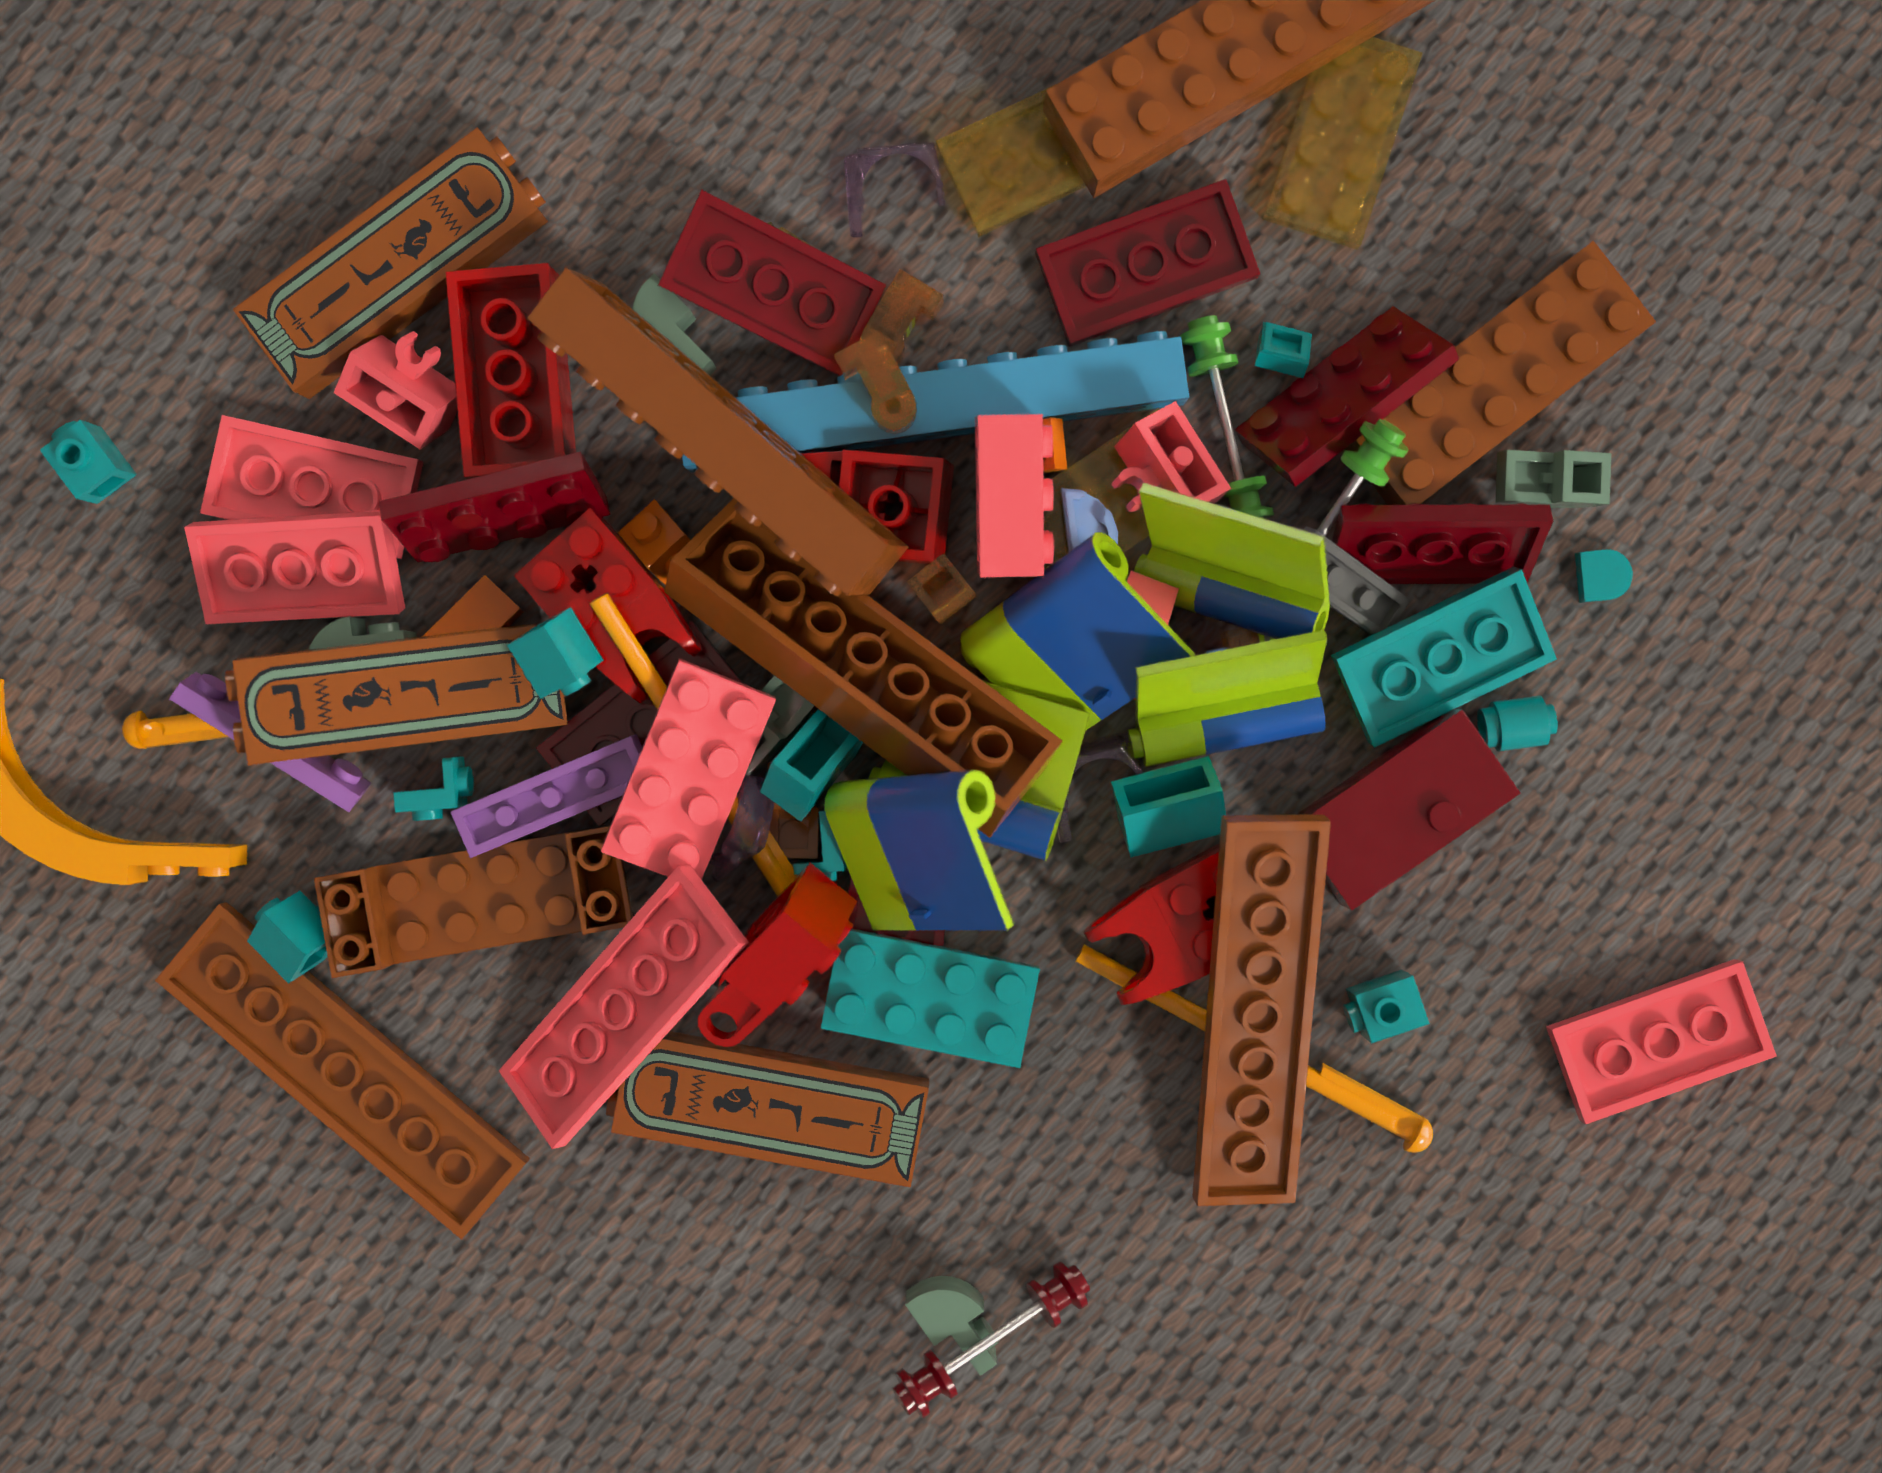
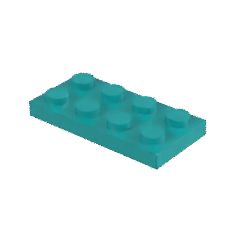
[1331,566,1557,748]
[821,929,1040,1068]

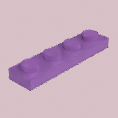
[169,672,371,812]
[450,734,642,858]

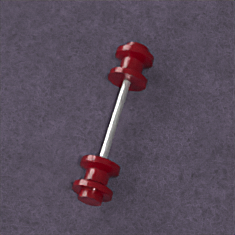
[892,1261,1090,1418]

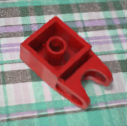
[801,450,954,566]
[514,508,703,704]
[1084,843,1220,1005]
[698,862,857,1047]

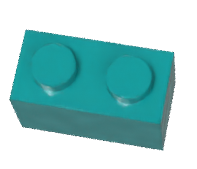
[760,709,863,821]
[1111,756,1226,858]

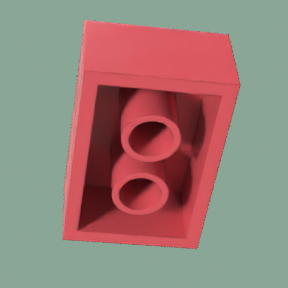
[975,414,1054,577]

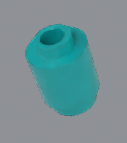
[1477,695,1558,752]

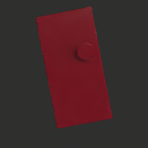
[1296,709,1521,910]

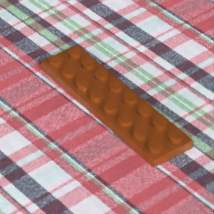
[1192,815,1331,1206]
[155,902,530,1240]

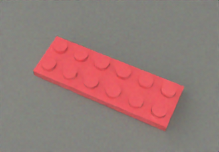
[499,866,749,1149]

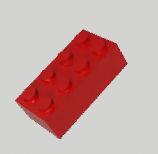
[446,263,576,479]

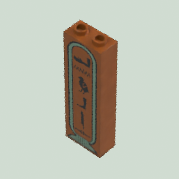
[233,127,548,399]
[225,623,568,765]
[606,1031,930,1188]

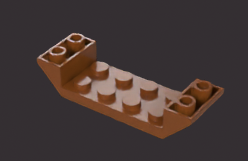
[314,826,633,978]

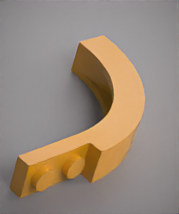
[0,679,248,885]

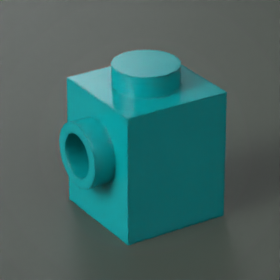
[40,420,137,504]
[507,607,604,699]
[247,891,327,984]
[1343,970,1430,1043]

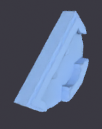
[1060,488,1118,553]

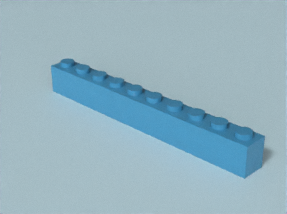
[682,331,1189,473]

